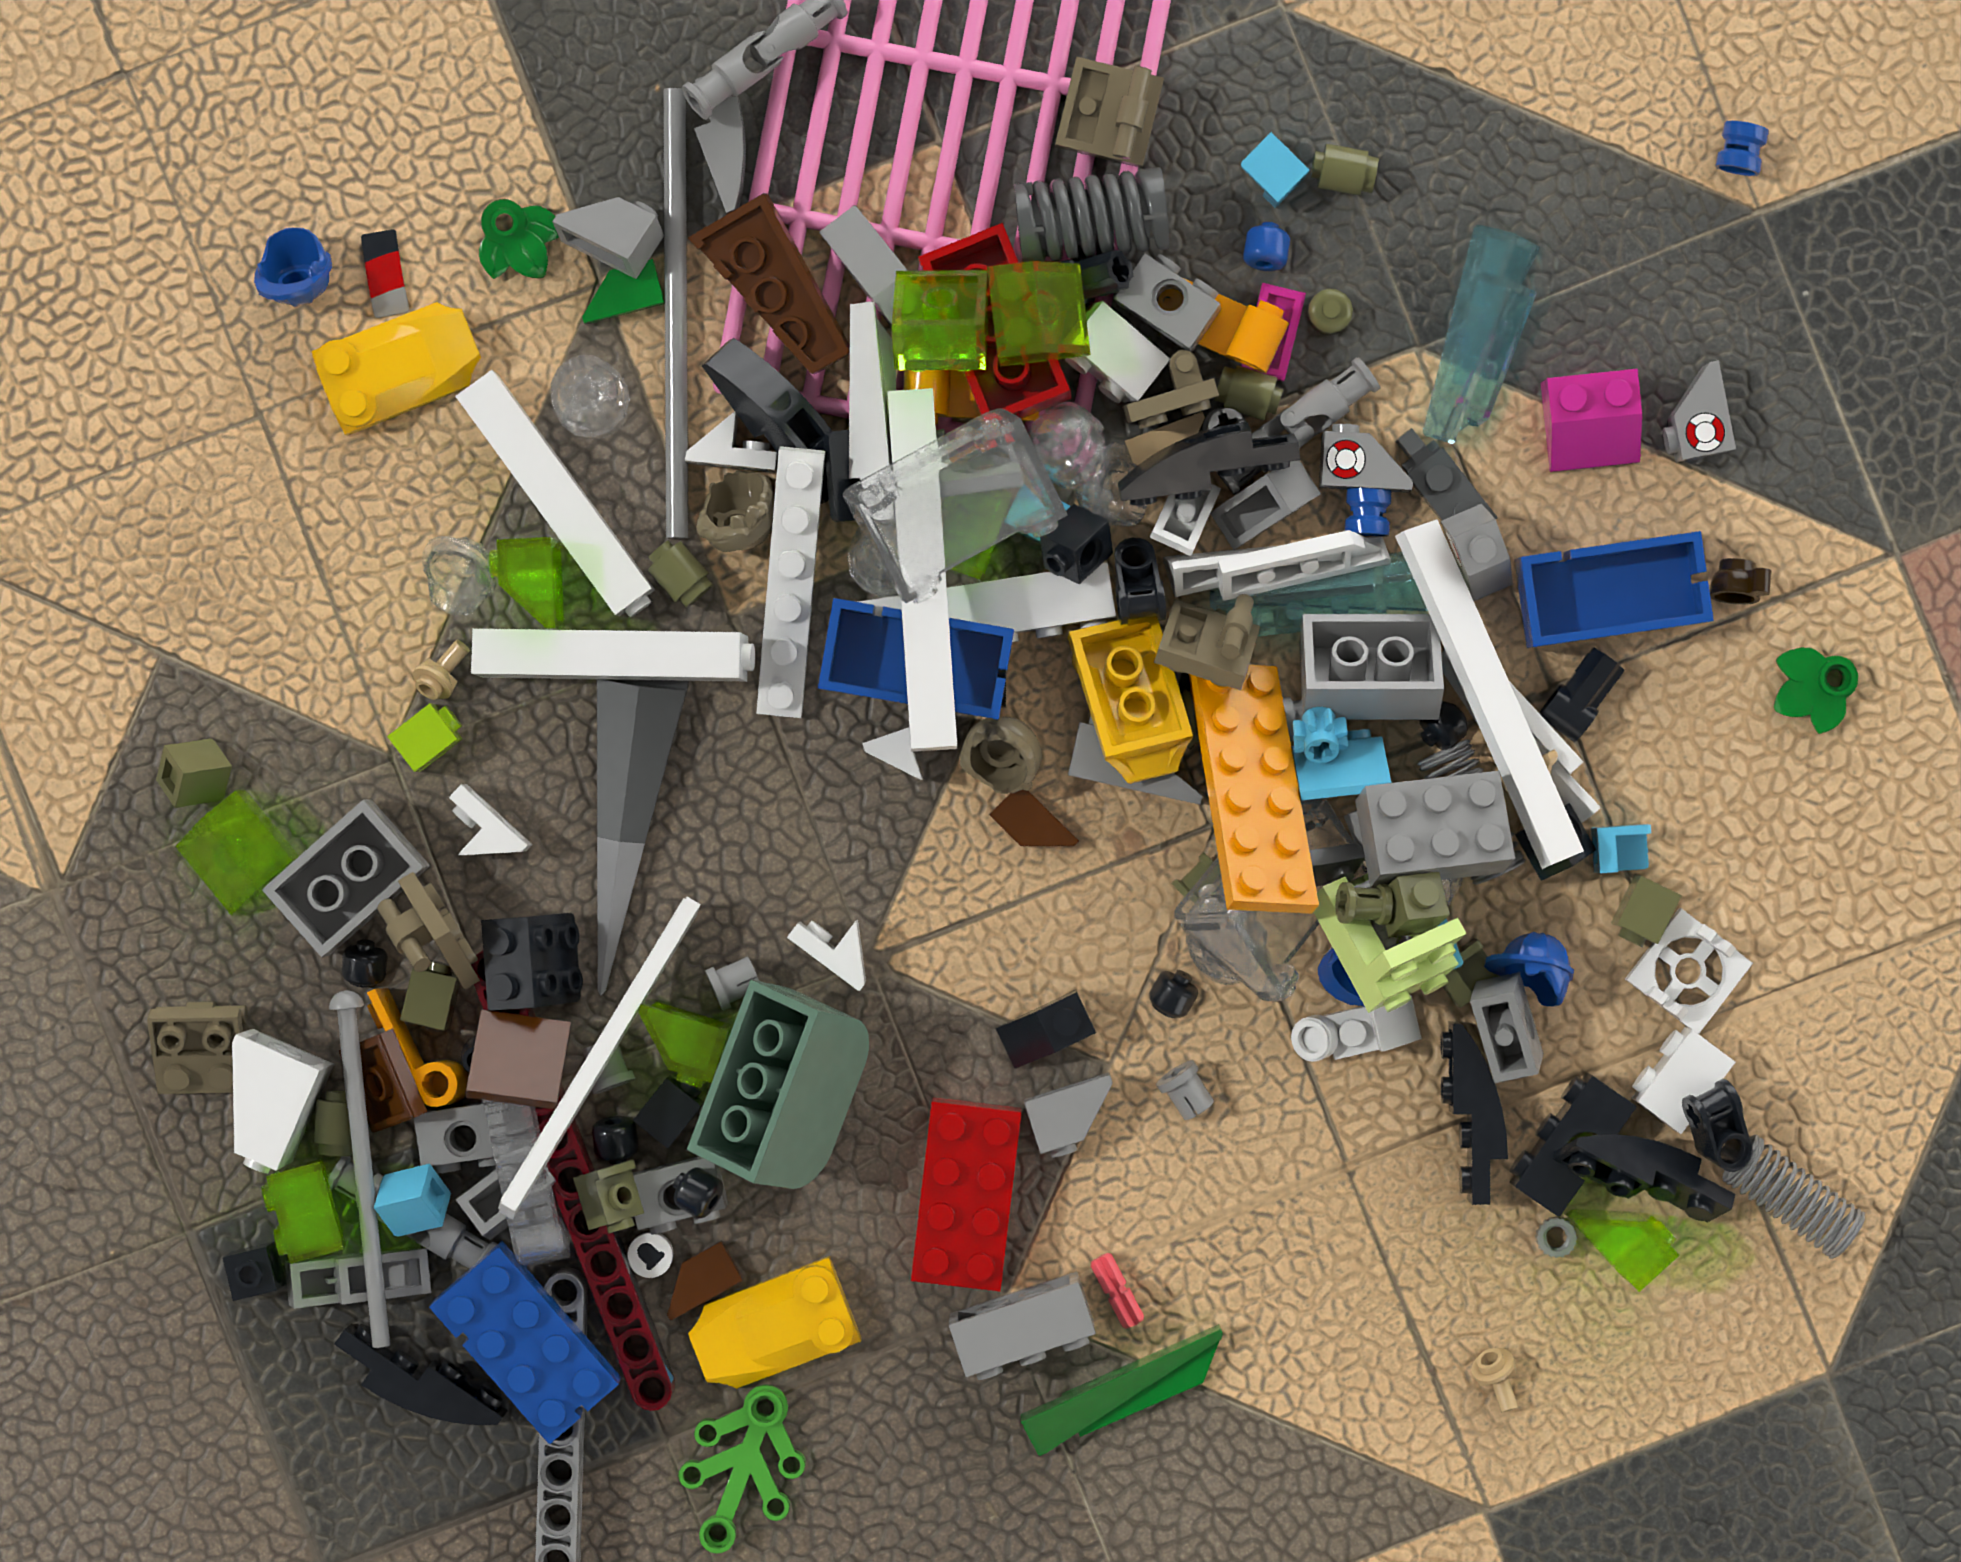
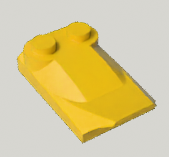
[311,302,481,436]
[1068,617,1193,784]
[688,1256,862,1389]

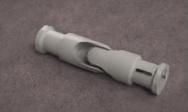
[681,0,848,120]
[1216,357,1381,495]
[324,1156,498,1269]

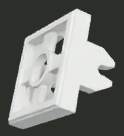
[1625,908,1753,1034]

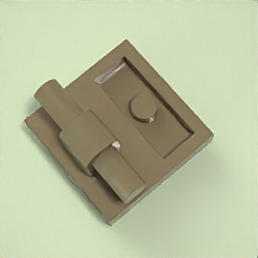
[1055,56,1164,168]
[1122,350,1219,429]
[1154,594,1260,690]
[377,872,480,990]
[147,1001,248,1094]

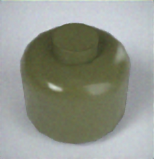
[1307,288,1353,335]

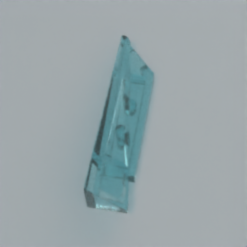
[1423,225,1540,444]
[1210,551,1428,636]

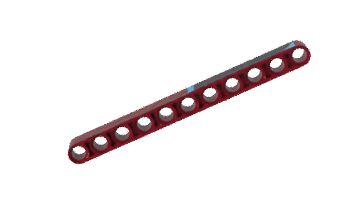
[471,950,676,1411]

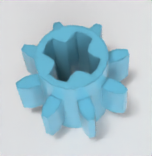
[1293,707,1348,763]

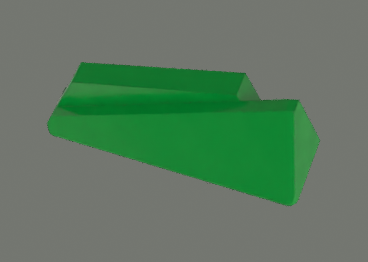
[1021,1324,1223,1456]

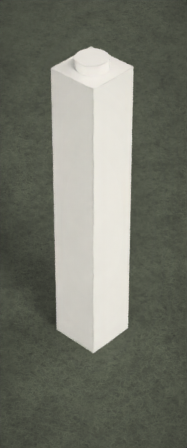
[455,370,655,618]
[471,629,755,682]

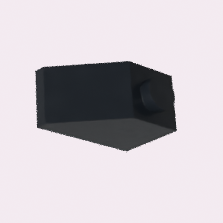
[995,989,1096,1069]

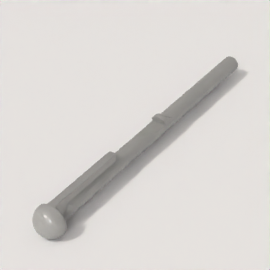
[329,990,390,1348]

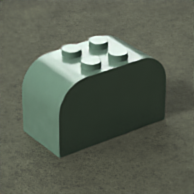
[687,980,869,1189]

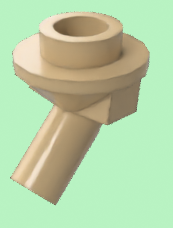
[412,640,470,700]
[1471,1348,1518,1413]

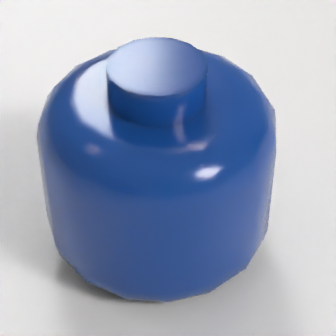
[1243,222,1290,271]

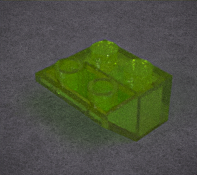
[261,1159,346,1264]

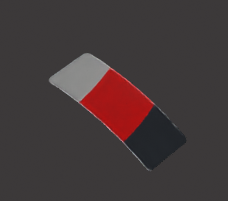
[361,229,409,318]

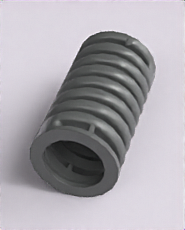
[1014,167,1170,265]

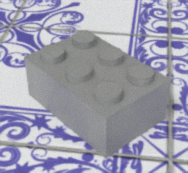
[1299,614,1444,720]
[1355,771,1515,888]
[262,799,430,957]
[949,1271,1096,1380]

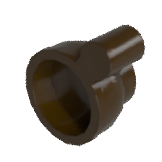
[1710,558,1772,605]

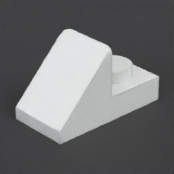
[685,412,778,473]
[1150,484,1221,556]
[862,727,923,780]
[449,784,533,855]
[787,920,866,991]
[1324,995,1422,1060]

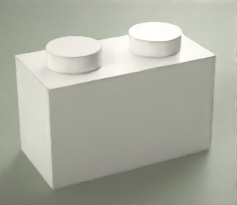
[1058,301,1170,403]
[1632,1027,1735,1134]

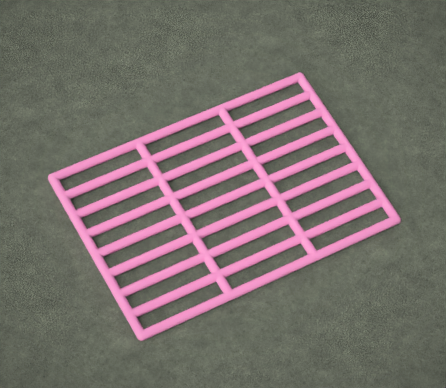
[713,0,1171,462]

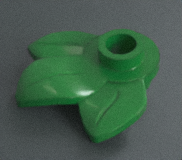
[478,199,559,279]
[1774,647,1858,734]

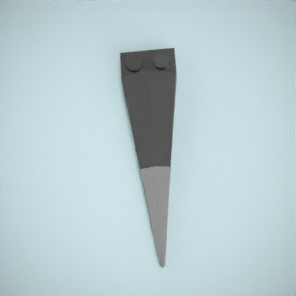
[597,679,689,996]

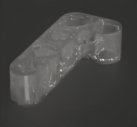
[483,1100,570,1268]

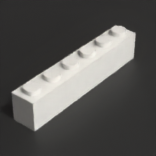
[859,563,1116,643]

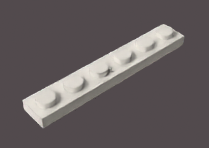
[756,446,825,718]

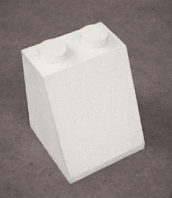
[232,1029,334,1174]

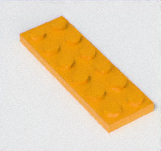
[1188,664,1319,914]

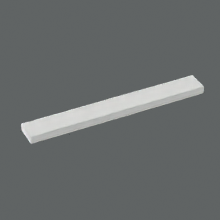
[887,388,957,752]
[1395,519,1584,869]
[498,897,701,1220]

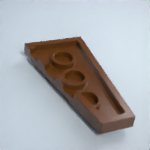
[688,193,850,374]

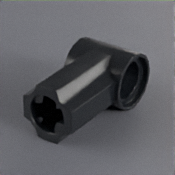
[1044,250,1134,312]
[1539,647,1625,743]

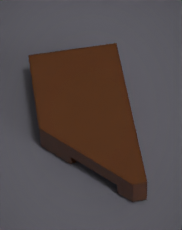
[989,789,1079,846]
[667,1240,744,1321]

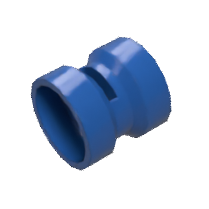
[1715,120,1769,176]
[1345,488,1392,536]

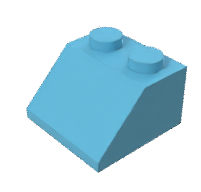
[1291,729,1391,801]

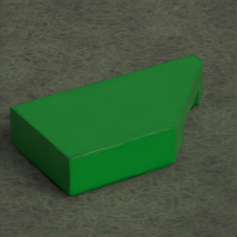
[582,259,665,325]

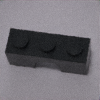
[1510,1072,1637,1217]

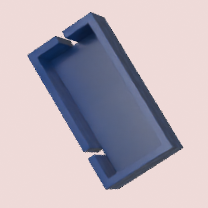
[1514,531,1714,648]
[818,598,1014,720]
[429,1241,621,1445]

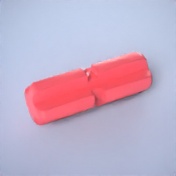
[1091,1253,1144,1329]

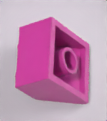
[1540,369,1642,472]

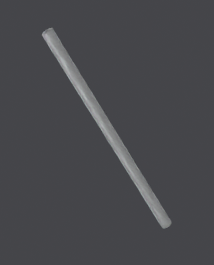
[663,88,688,539]

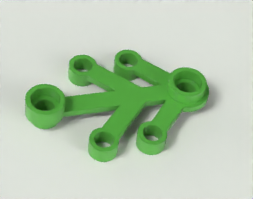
[678,1384,806,1553]

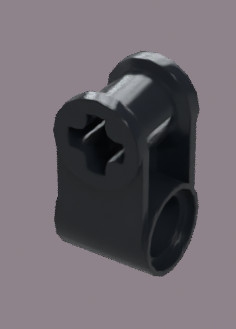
[1114,537,1166,625]
[1682,1079,1753,1172]

